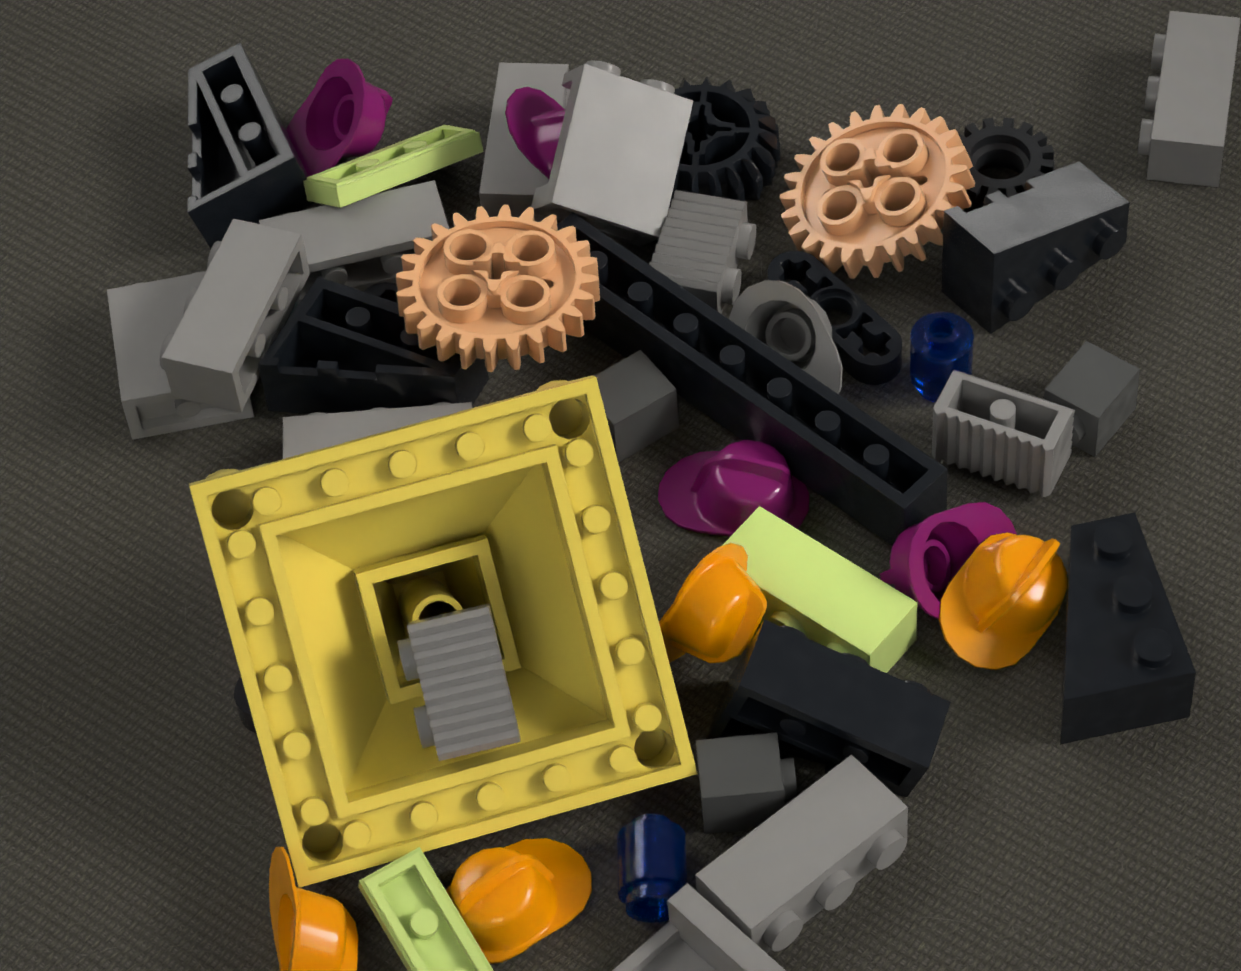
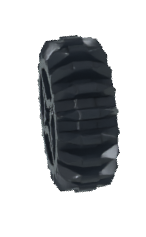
[669,76,781,208]

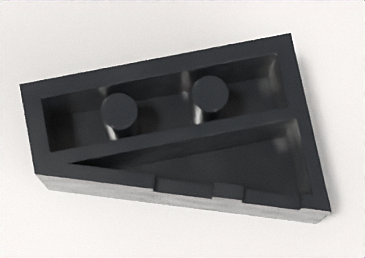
[187,43,315,249]

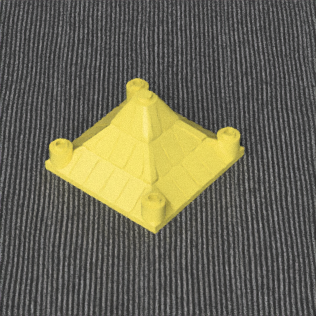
[189,375,698,888]

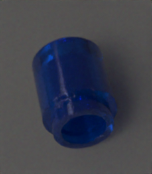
[910,312,974,402]
[617,814,687,923]

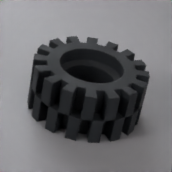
[958,117,1055,213]

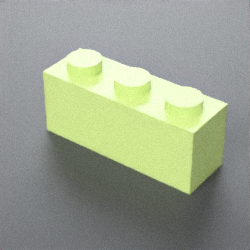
[722,506,918,673]

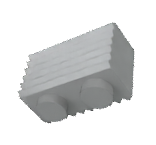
[649,190,756,314]
[932,370,1075,498]
[397,604,521,761]

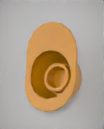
[939,532,1068,670]
[659,543,767,663]
[446,838,592,964]
[269,846,358,971]

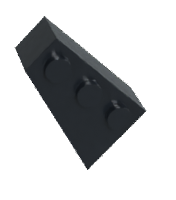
[941,161,1130,334]
[258,276,489,414]
[1060,512,1196,745]
[706,620,951,797]

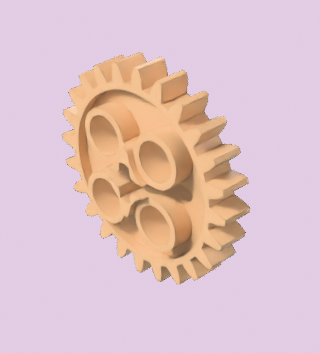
[780,104,975,279]
[396,205,600,372]

